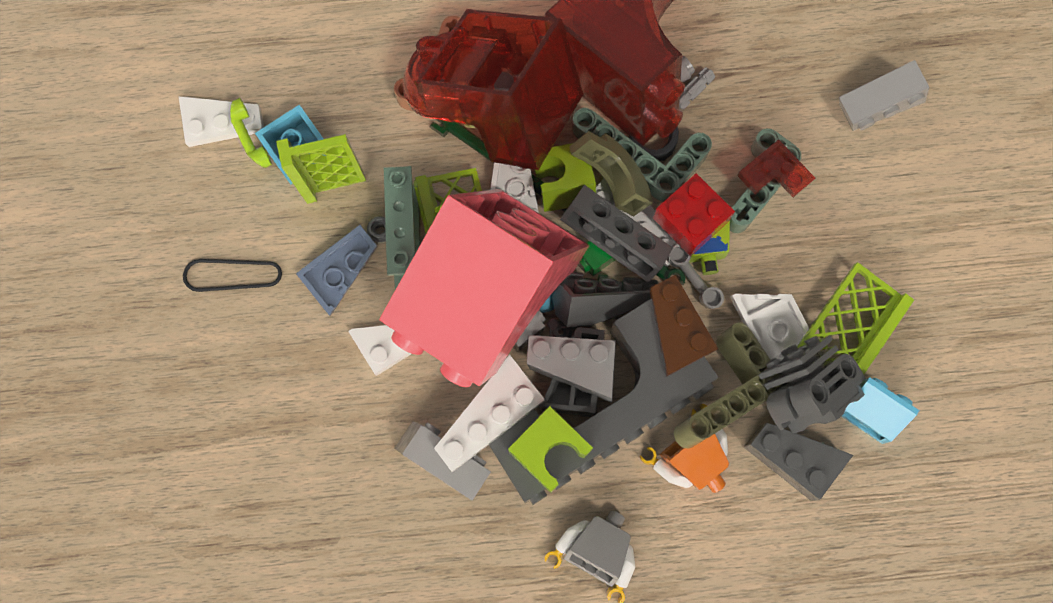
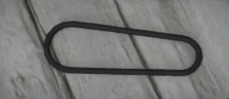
[183,259,282,292]

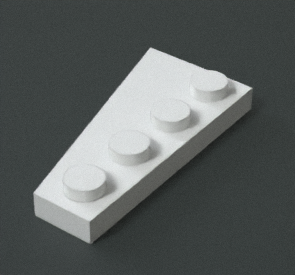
[434,354,545,472]

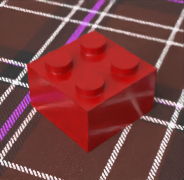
[653,173,735,257]

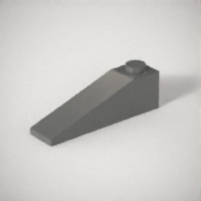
[552,272,659,329]

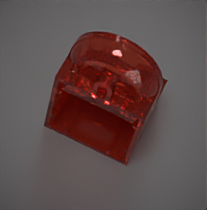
[403,9,584,170]

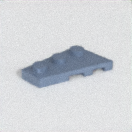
[296,225,377,316]

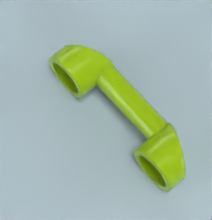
[230,98,272,168]

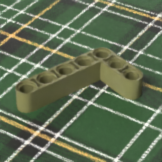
[674,322,784,449]

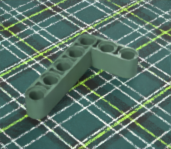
[572,108,712,202]

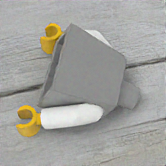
[545,511,636,603]

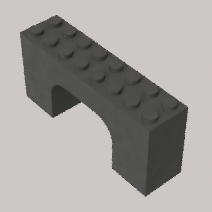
[489,299,719,505]

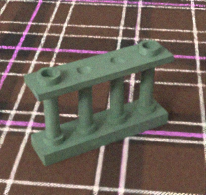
[384,166,421,289]

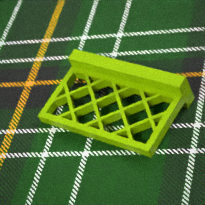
[276,134,366,204]
[413,168,482,234]
[797,262,914,374]

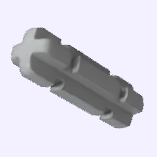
[673,67,715,110]

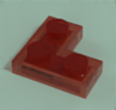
[737,139,816,198]

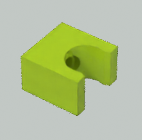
[533,143,596,212]
[508,406,593,493]

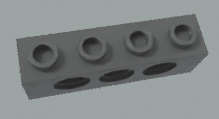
[560,185,673,282]

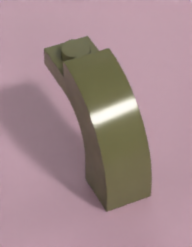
[569,131,653,217]

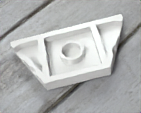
[730,294,809,360]

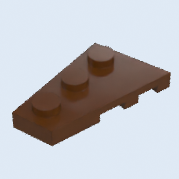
[650,275,718,377]

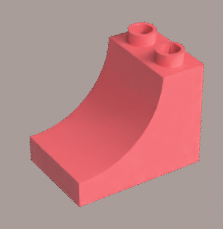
[379,189,590,387]

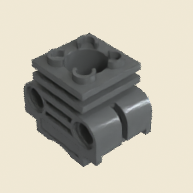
[759,335,866,434]

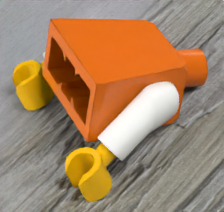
[640,404,729,493]

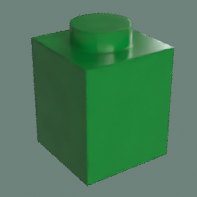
[578,241,616,276]

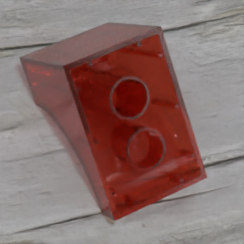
[545,0,685,146]

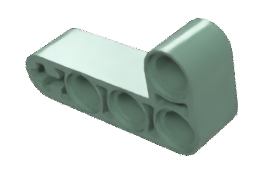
[730,128,801,233]

